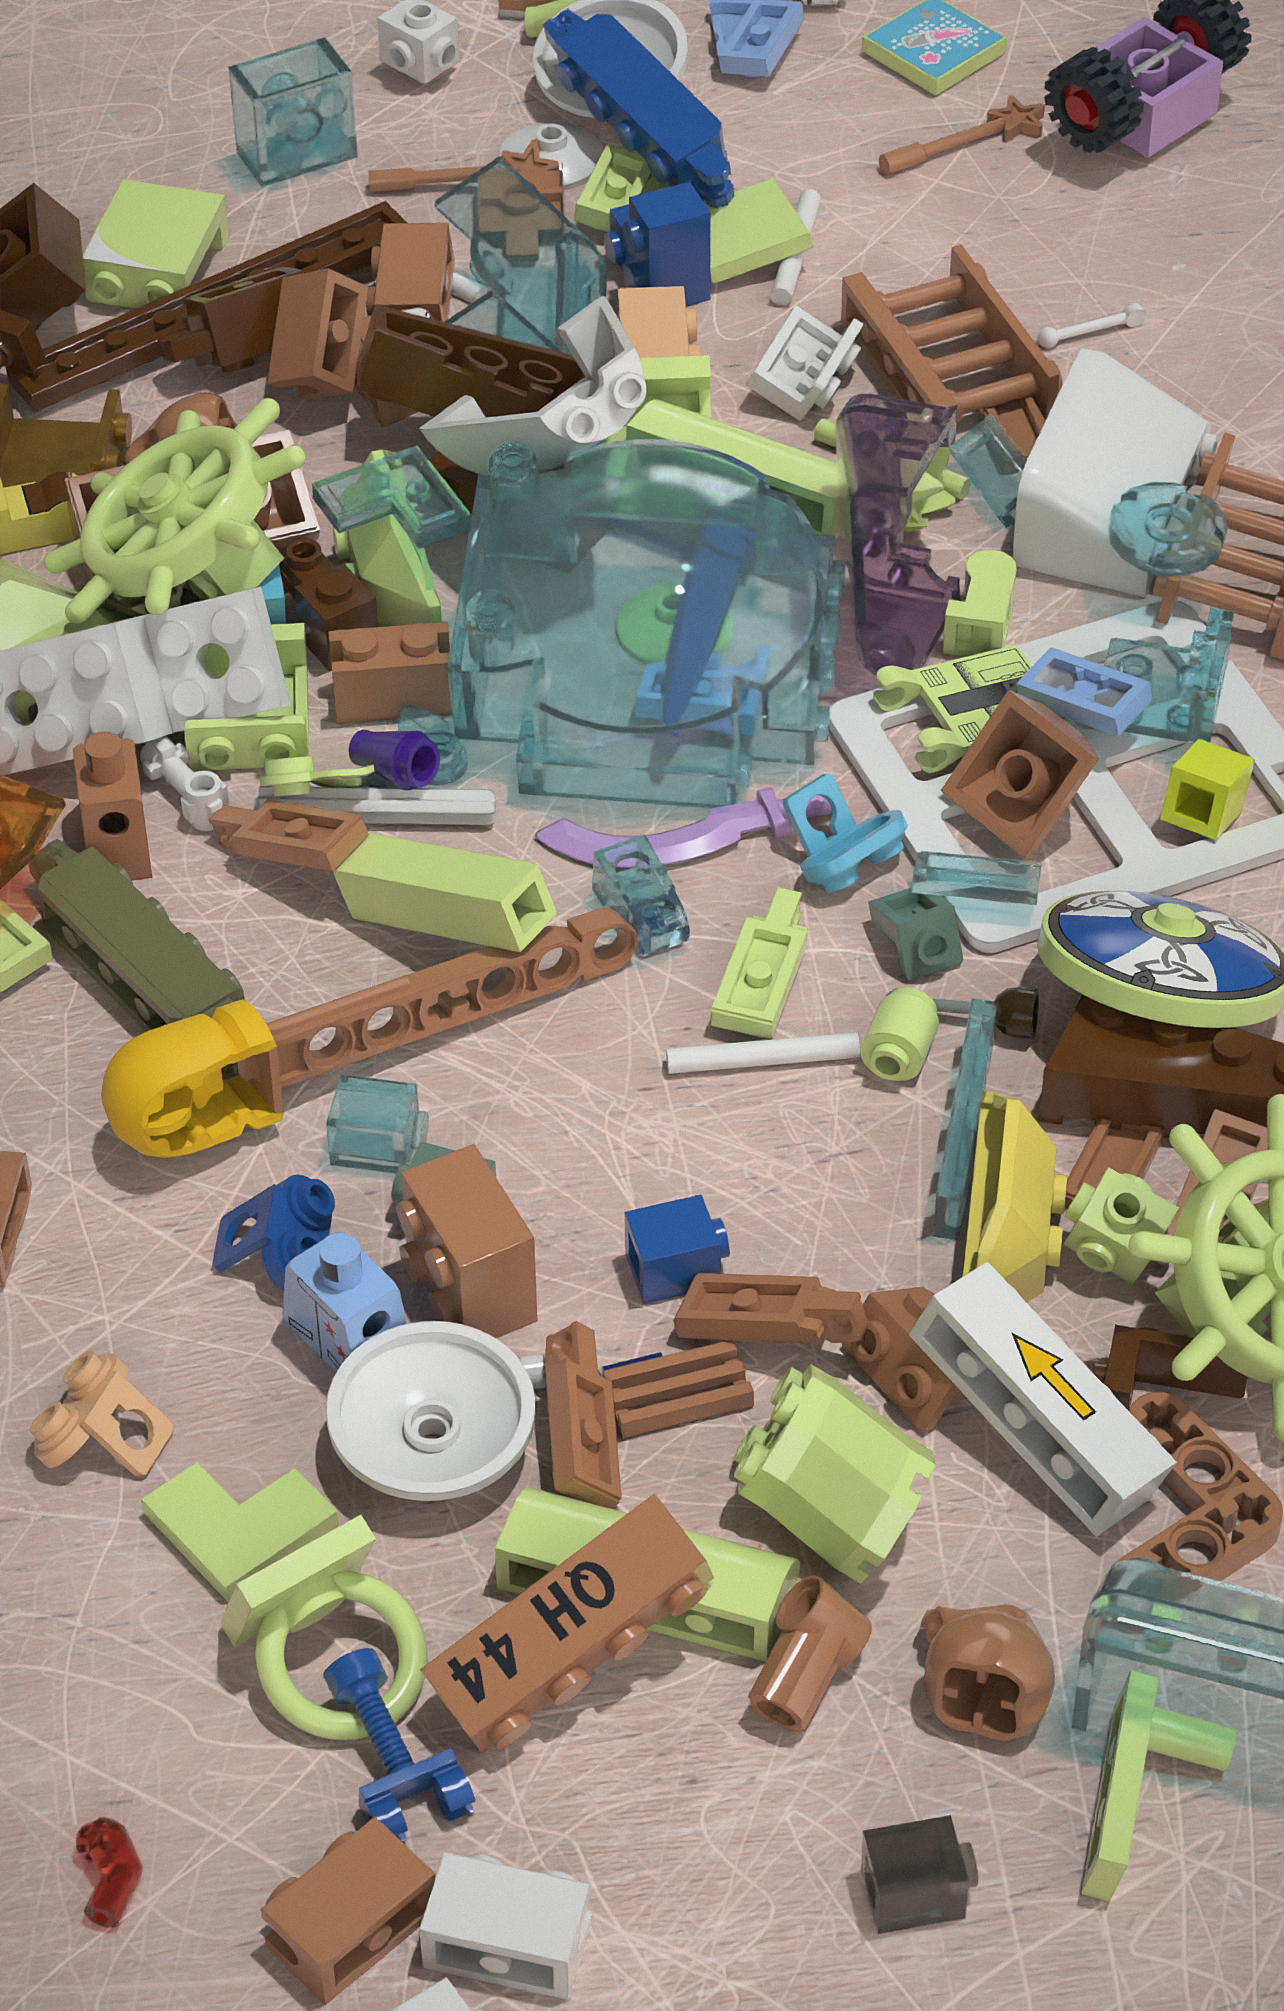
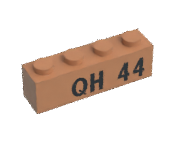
[420,1493,714,1753]

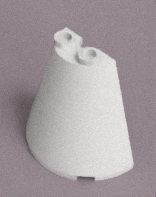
[419,296,647,479]

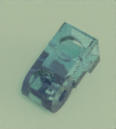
[592,834,690,957]

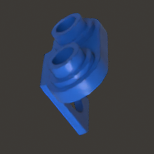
[212,1174,335,1291]

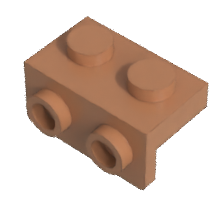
[842,1287,968,1431]

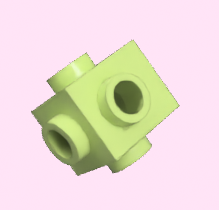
[1063,1167,1179,1284]

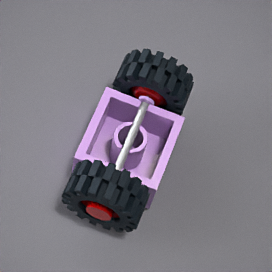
[1044,0,1252,158]

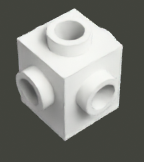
[377,0,460,84]

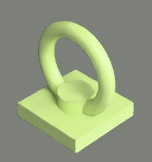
[220,1515,428,1740]

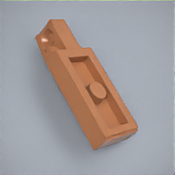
[208,800,369,872]
[673,1273,868,1343]
[545,1321,622,1508]

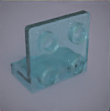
[1104,608,1234,743]

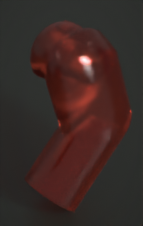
[76,1817,143,1928]

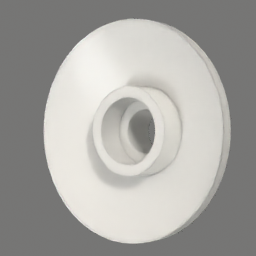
[499,122,604,190]

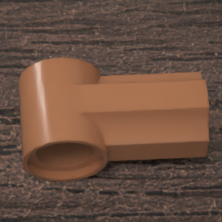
[748,1575,872,1731]

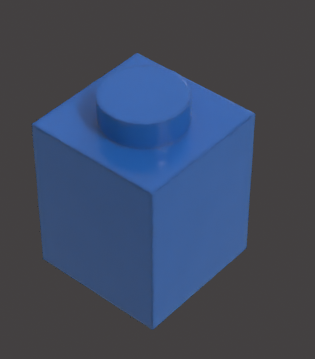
[624,1194,730,1304]

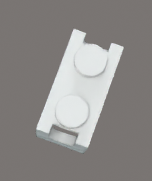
[419,1852,592,2001]

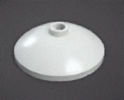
[533,0,689,118]
[326,1321,535,1501]

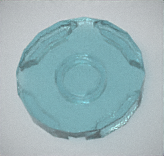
[1108,482,1228,576]

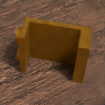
[0,383,132,488]

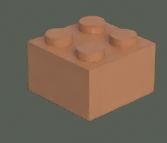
[396,1144,538,1338]

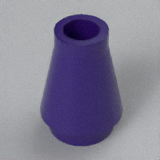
[349,730,440,791]

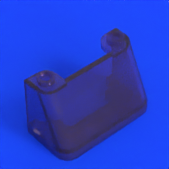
[835,394,960,676]

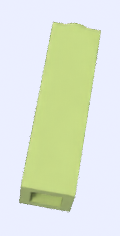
[333,833,557,952]

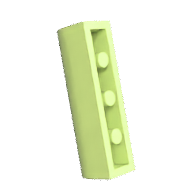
[624,399,871,546]
[495,1487,800,1662]

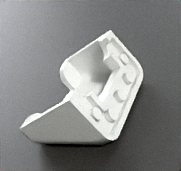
[1012,347,1219,598]

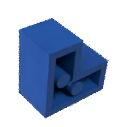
[604,182,711,306]

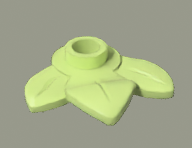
[259,756,374,797]

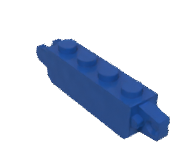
[543,9,735,208]

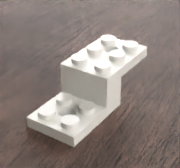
[0,586,291,776]

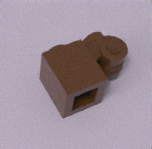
[279,538,378,672]

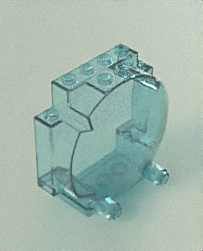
[447,439,846,808]

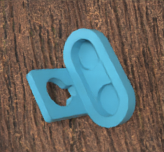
[783,774,908,893]

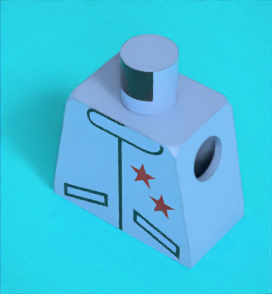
[282,1232,407,1373]

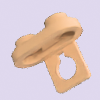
[30,1351,174,1477]

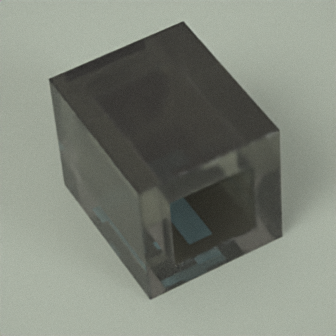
[861,1815,978,1934]

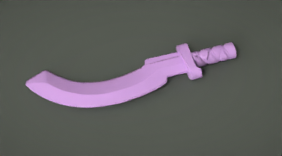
[535,787,832,868]

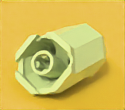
[733,1364,936,1584]

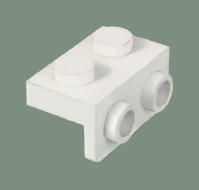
[745,305,863,422]

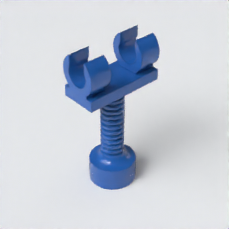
[323,1648,476,1842]

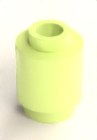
[860,987,939,1081]

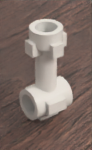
[140,736,229,831]

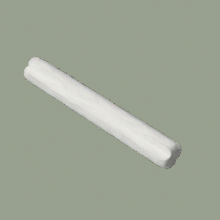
[254,786,496,826]

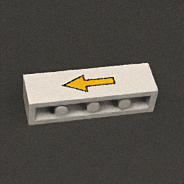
[909,1262,1177,1537]

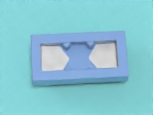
[1016,647,1153,737]

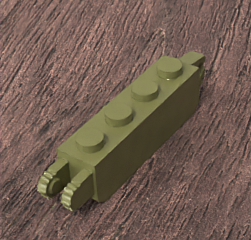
[27,839,245,1075]

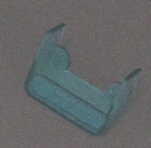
[434,156,607,355]
[1071,1558,1284,1731]

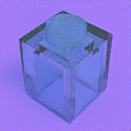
[326,1074,429,1174]

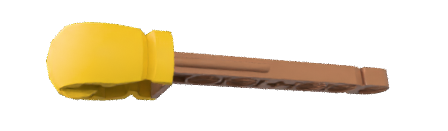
[101,907,638,1158]

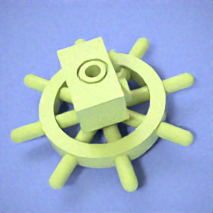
[44,398,306,624]
[1129,1094,1284,1442]

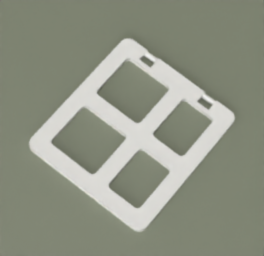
[829,600,1284,953]

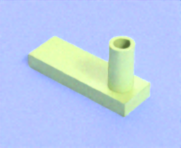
[1081,1670,1237,1902]

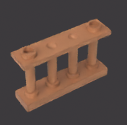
[841,244,1063,448]
[1152,433,1284,660]

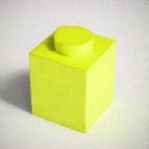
[1160,739,1255,840]

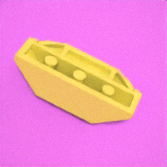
[963,1090,1067,1303]

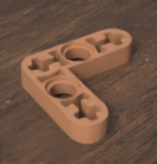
[1109,1392,1283,1625]

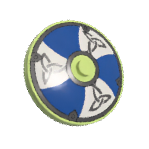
[1037,890,1284,1028]

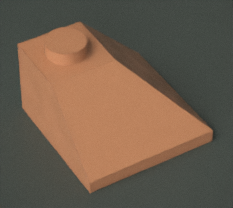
[940,690,1099,860]

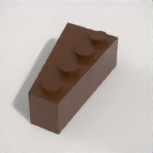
[357,304,585,470]
[1039,994,1284,1138]

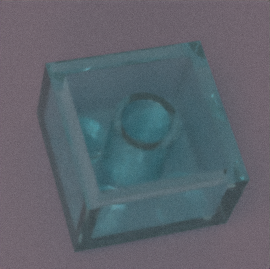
[228,37,358,187]

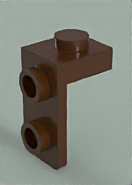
[1093,1324,1247,1411]

